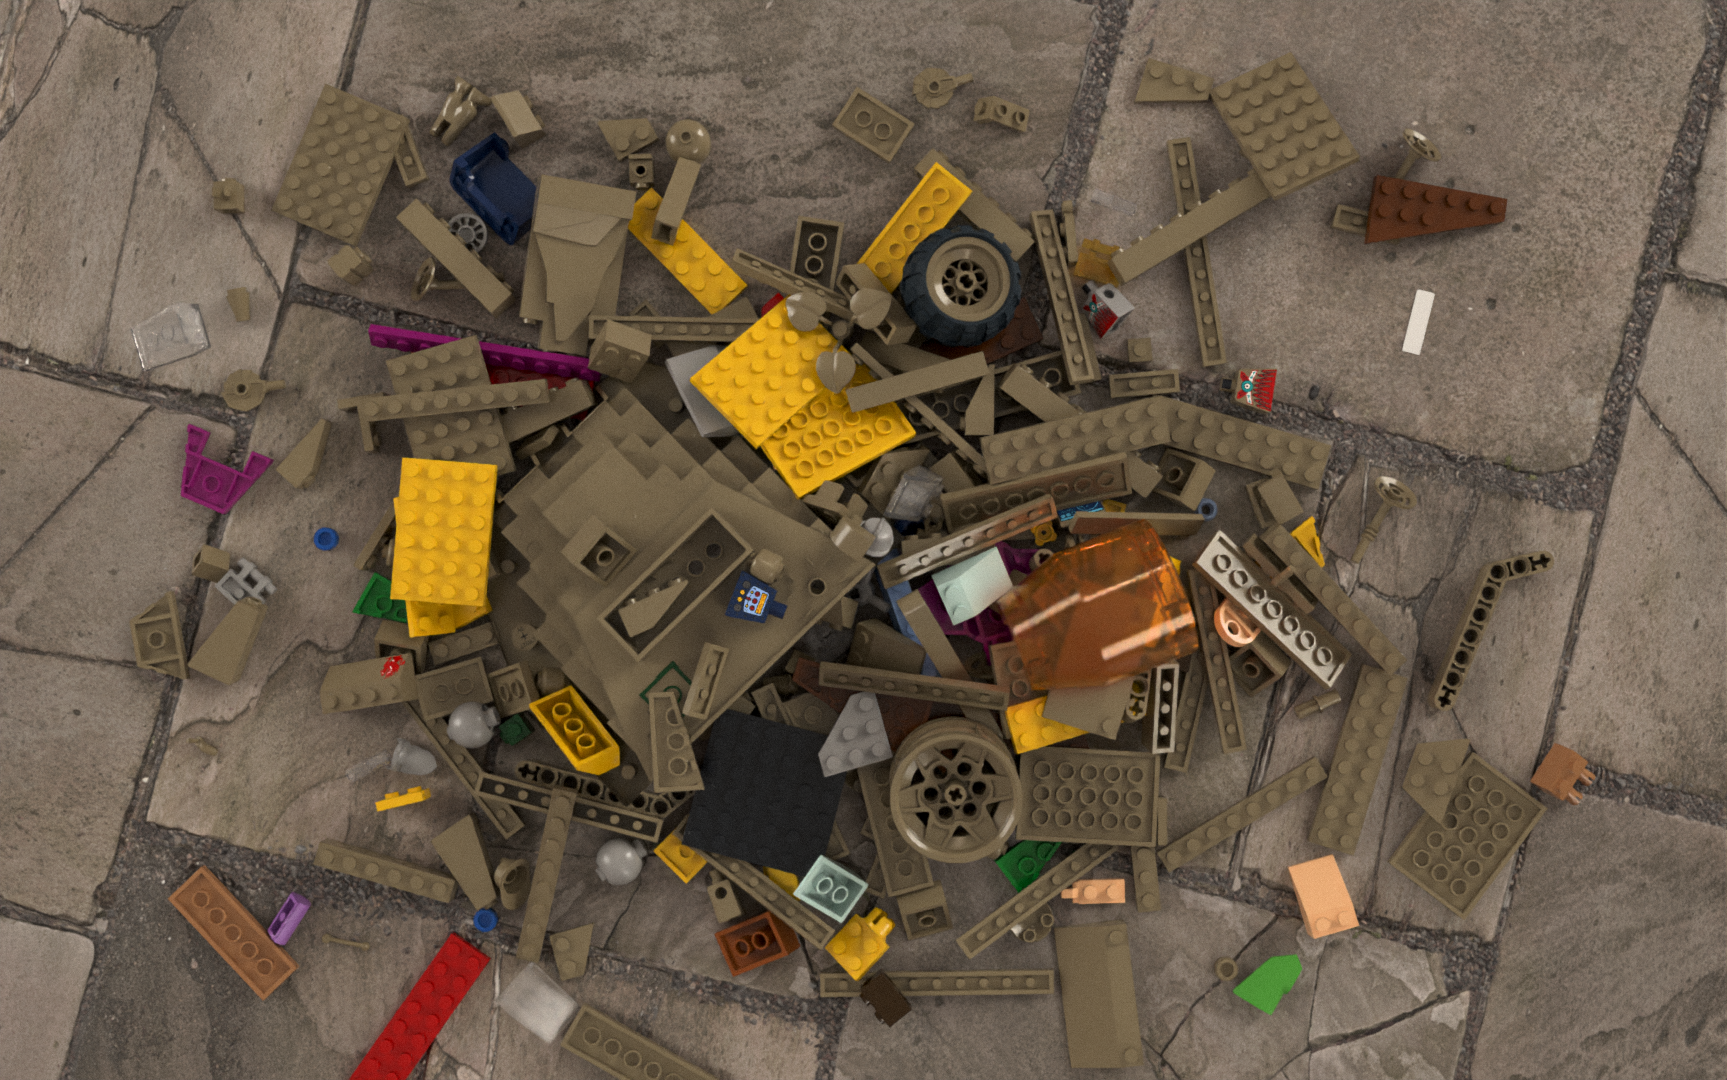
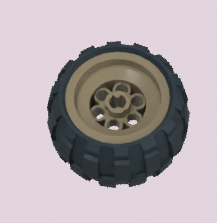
[900,225,1022,348]

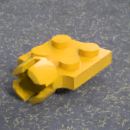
[825,907,895,981]

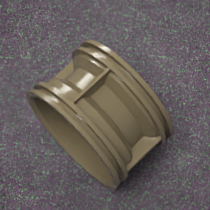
[889,716,1023,863]

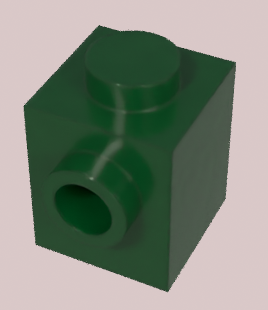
[499,712,536,746]

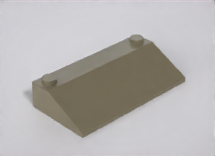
[1042,580,1158,740]
[1053,919,1144,1068]

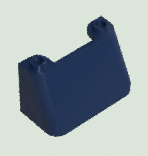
[449,132,536,245]

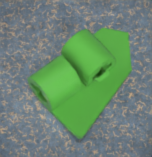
[1232,954,1302,1015]

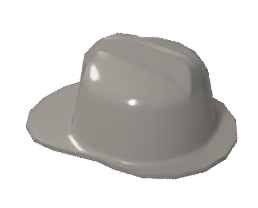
[860,518,894,557]

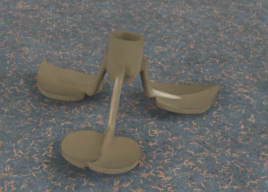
[786,288,892,394]

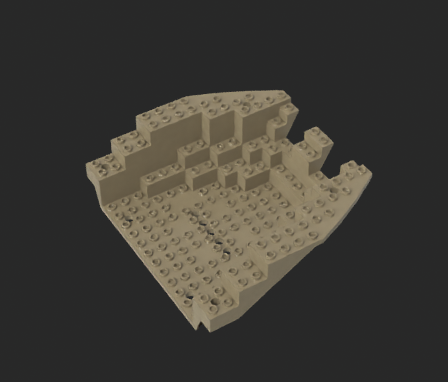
[487,362,905,807]

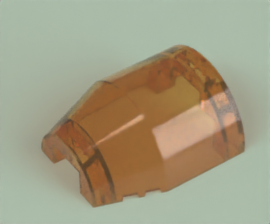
[996,519,1198,691]

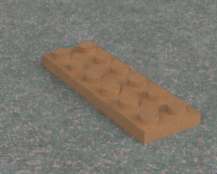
[168,865,300,1001]

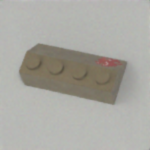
[320,653,419,714]

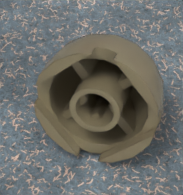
[665,119,712,164]

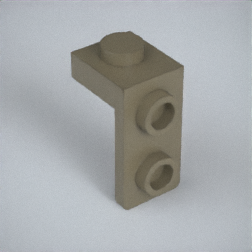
[973,96,1030,132]

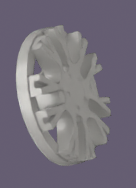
[448,213,488,254]

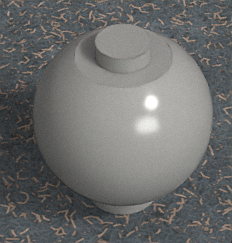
[447,701,501,748]
[595,838,647,885]

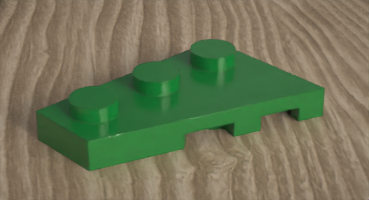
[352,572,408,623]
[994,840,1062,893]

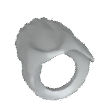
[386,738,437,775]

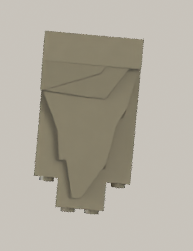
[518,174,636,357]

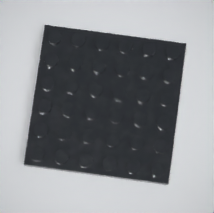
[681,709,847,877]

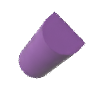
[267,892,311,945]

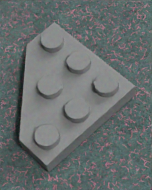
[818,691,893,777]

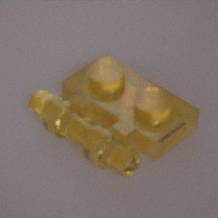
[1073,238,1125,289]

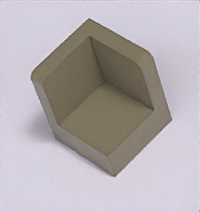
[191,544,230,583]

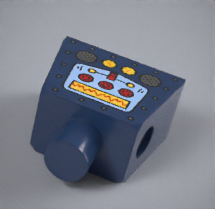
[725,571,788,623]

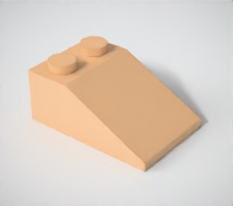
[1288,854,1359,939]

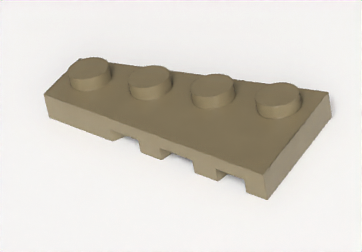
[649,691,705,793]

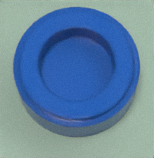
[314,527,339,551]
[473,908,498,932]

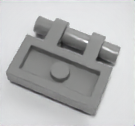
[215,557,277,605]

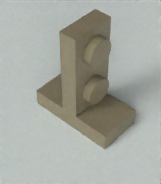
[337,392,389,453]

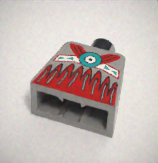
[1082,280,1135,339]

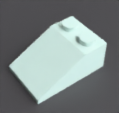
[931,547,1013,625]
[793,855,869,923]

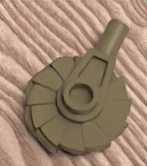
[912,68,973,109]
[221,369,286,412]

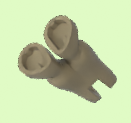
[429,75,493,147]

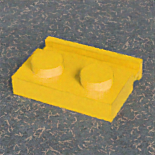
[375,786,431,812]

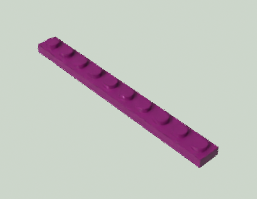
[368,324,602,382]

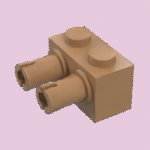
[1530,743,1595,806]

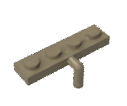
[1242,533,1318,614]

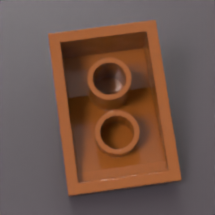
[714,909,801,977]

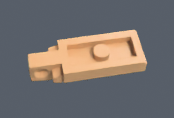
[1060,878,1125,904]

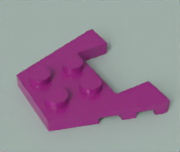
[180,424,274,514]

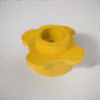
[1030,521,1057,546]

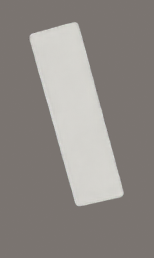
[1402,289,1435,355]

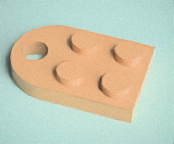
[1214,597,1261,647]

